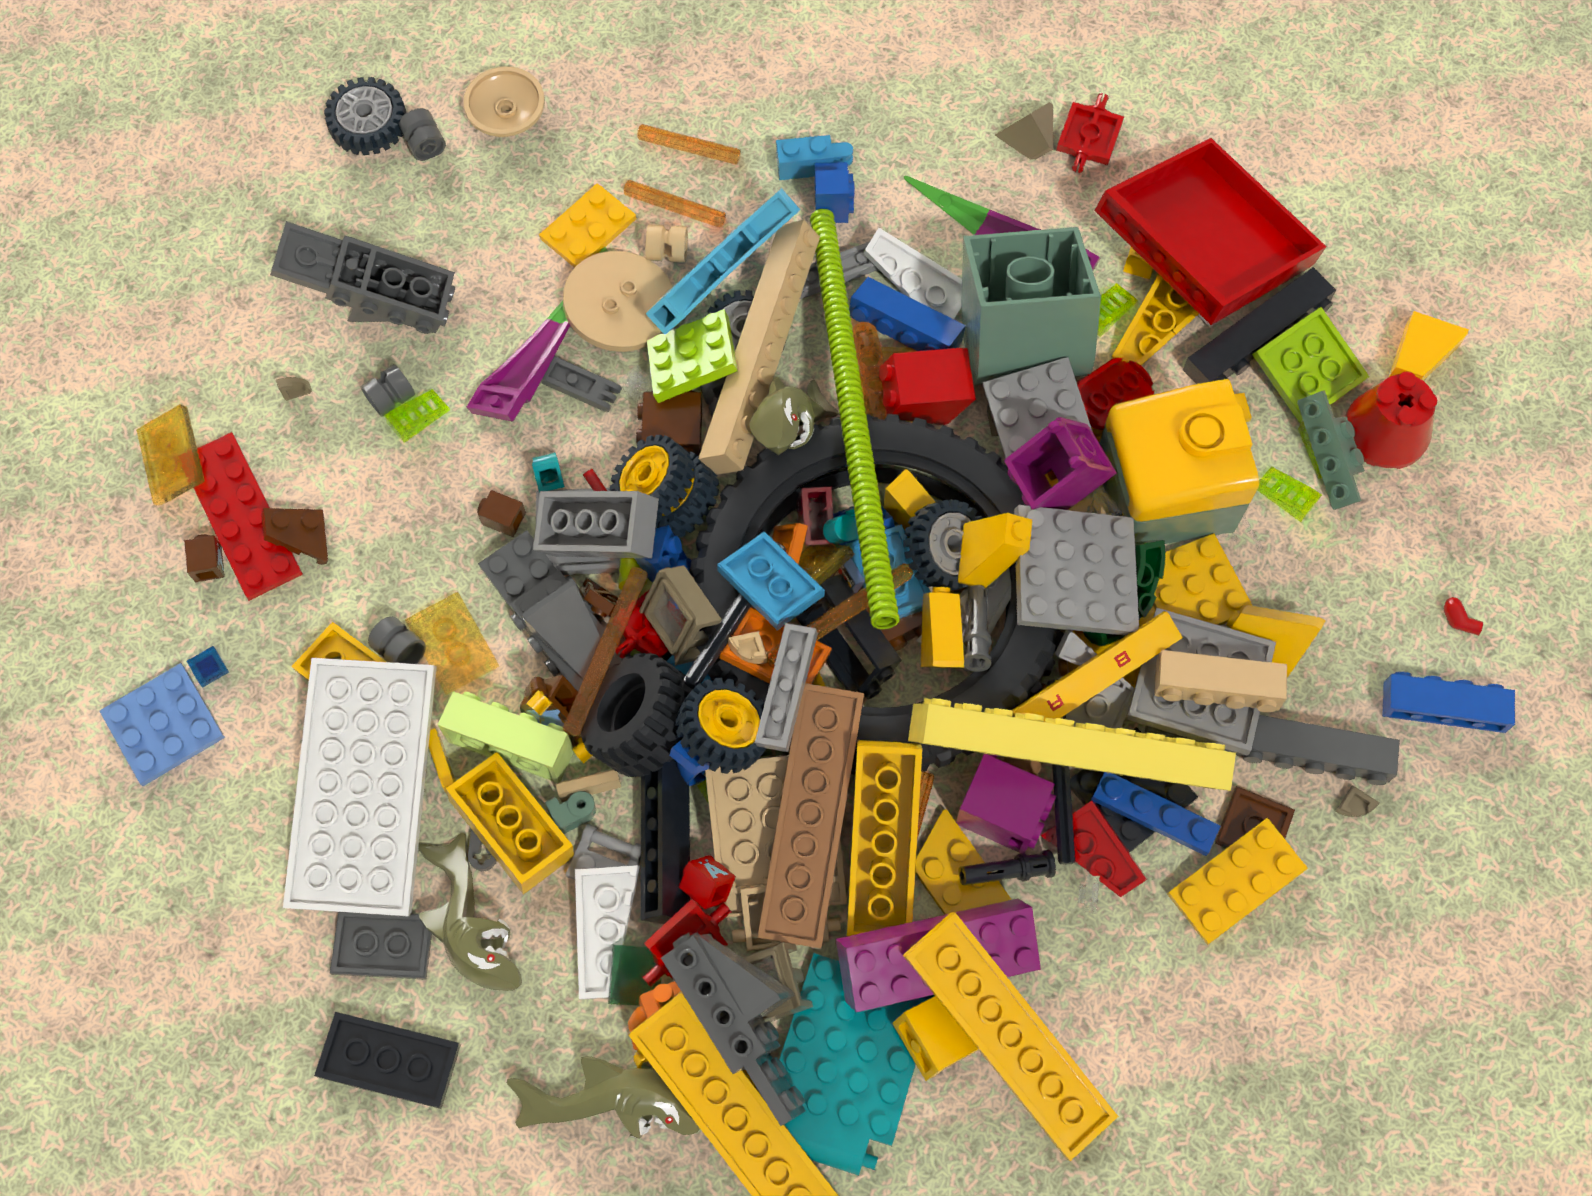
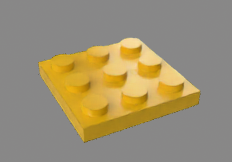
[1153,533,1253,626]

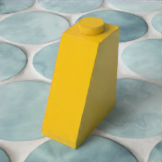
[1389,311,1469,381]
[884,469,935,530]
[958,513,1032,588]
[921,587,964,668]
[1226,605,1326,677]

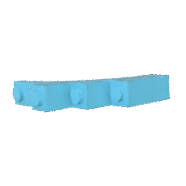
[646,188,800,335]

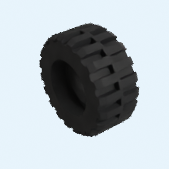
[580,653,693,777]

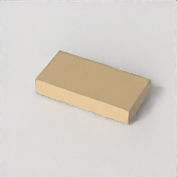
[556,769,621,802]

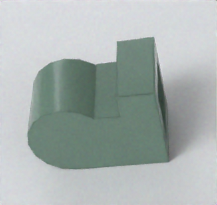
[545,791,596,834]

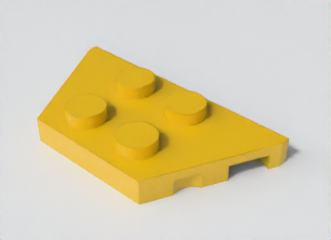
[915,809,1012,915]

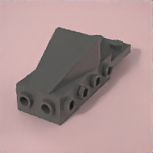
[270,221,455,334]
[478,530,631,702]
[661,932,806,1126]

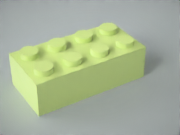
[437,691,574,783]

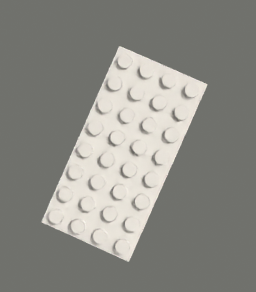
[283,658,437,916]

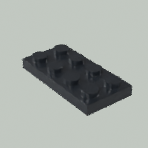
[314,1012,461,1109]

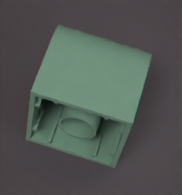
[961,227,1101,385]

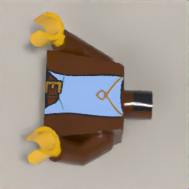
[520,675,593,763]

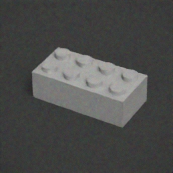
[533,491,659,559]

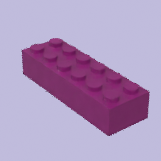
[836,898,1041,1012]

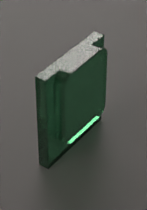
[608,945,661,1006]

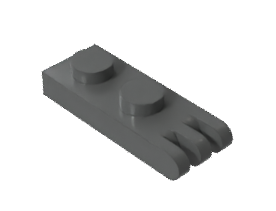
[541,356,622,412]

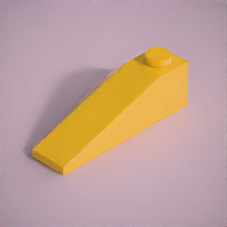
[1111,274,1199,366]

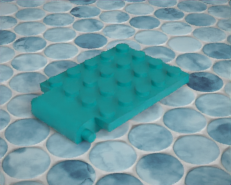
[779,953,935,1176]

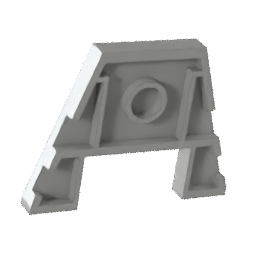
[1055,630,1135,732]

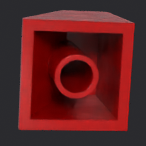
[879,348,976,425]

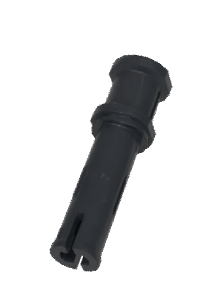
[958,849,1056,885]

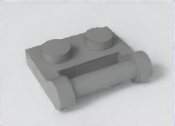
[565,824,641,880]

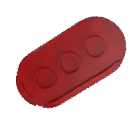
[1077,357,1155,430]

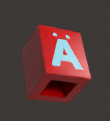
[679,855,736,909]

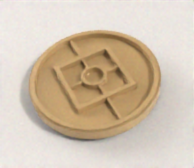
[563,251,673,352]

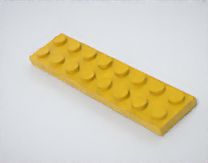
[903,912,1119,1161]
[628,992,839,1196]

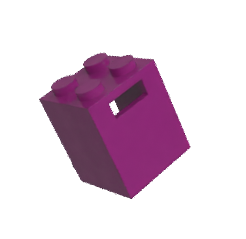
[1004,417,1116,510]
[956,753,1056,853]

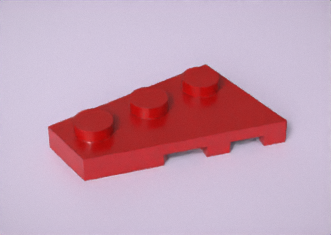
[1041,800,1148,897]

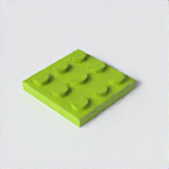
[1252,307,1370,424]
[647,309,738,403]

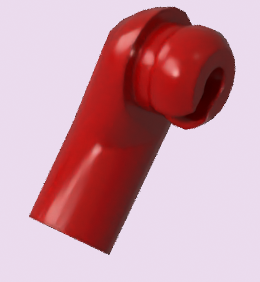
[1443,597,1483,636]

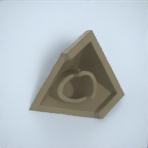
[995,102,1053,159]

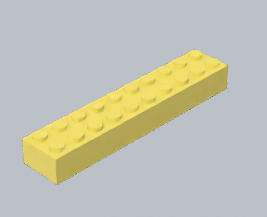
[908,698,1236,791]

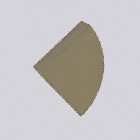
[276,377,312,401]
[1335,785,1380,817]

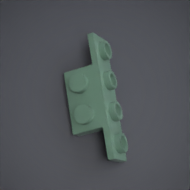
[1297,390,1365,510]

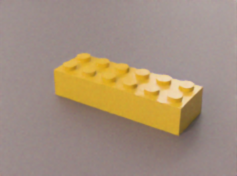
[847,740,922,936]

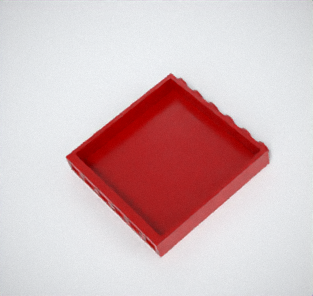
[1094,138,1327,325]

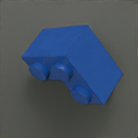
[815,162,855,223]

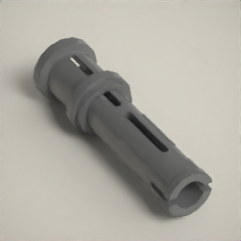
[963,585,992,672]

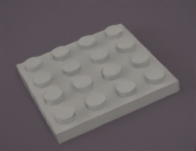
[1014,505,1139,635]
[1126,608,1276,755]

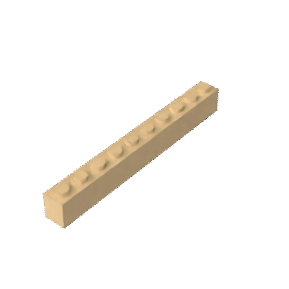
[698,219,820,475]

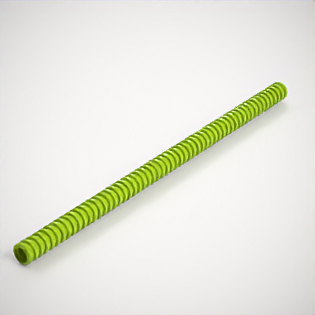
[810,209,900,629]

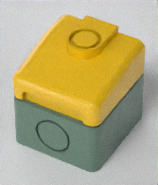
[1099,379,1259,544]

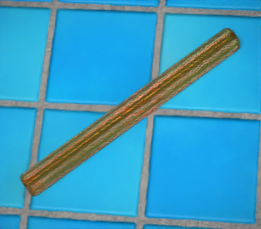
[765,563,914,668]
[563,567,648,736]

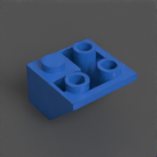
[635,525,691,609]

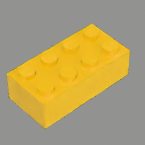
[446,752,574,895]

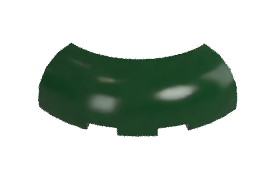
[1083,540,1165,646]

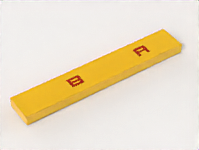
[1011,611,1183,722]

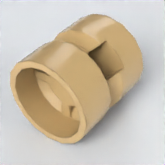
[645,224,688,263]

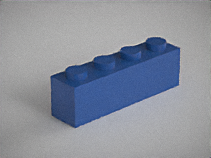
[849,277,966,351]
[1382,672,1515,733]

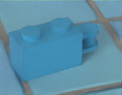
[776,135,853,180]

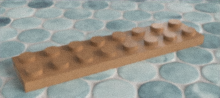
[757,683,864,949]

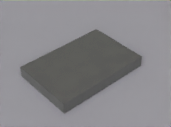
[330,912,432,980]

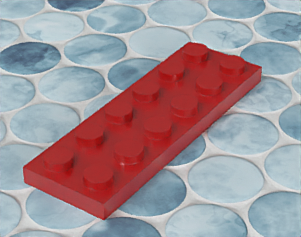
[179,432,303,601]

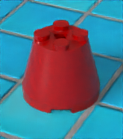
[1345,371,1438,469]

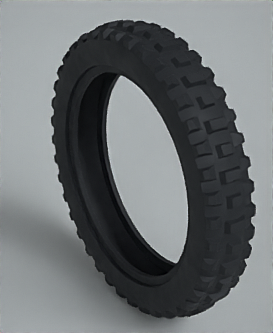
[690,414,1064,774]

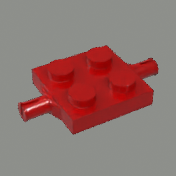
[1056,93,1125,173]
[612,589,687,658]
[642,899,732,987]

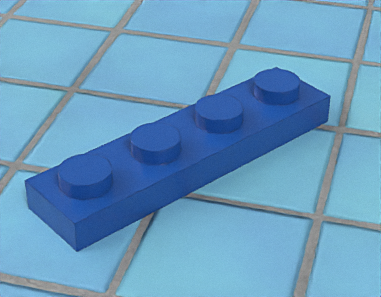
[1091,772,1221,856]

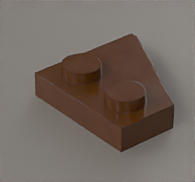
[262,508,328,565]
[580,577,629,618]

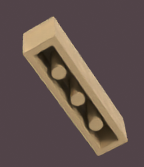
[1154,650,1287,713]

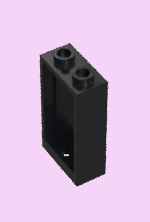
[796,574,902,700]

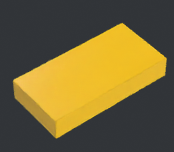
[429,728,455,794]

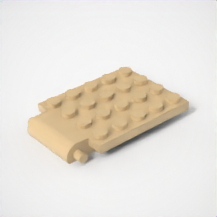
[705,754,847,951]

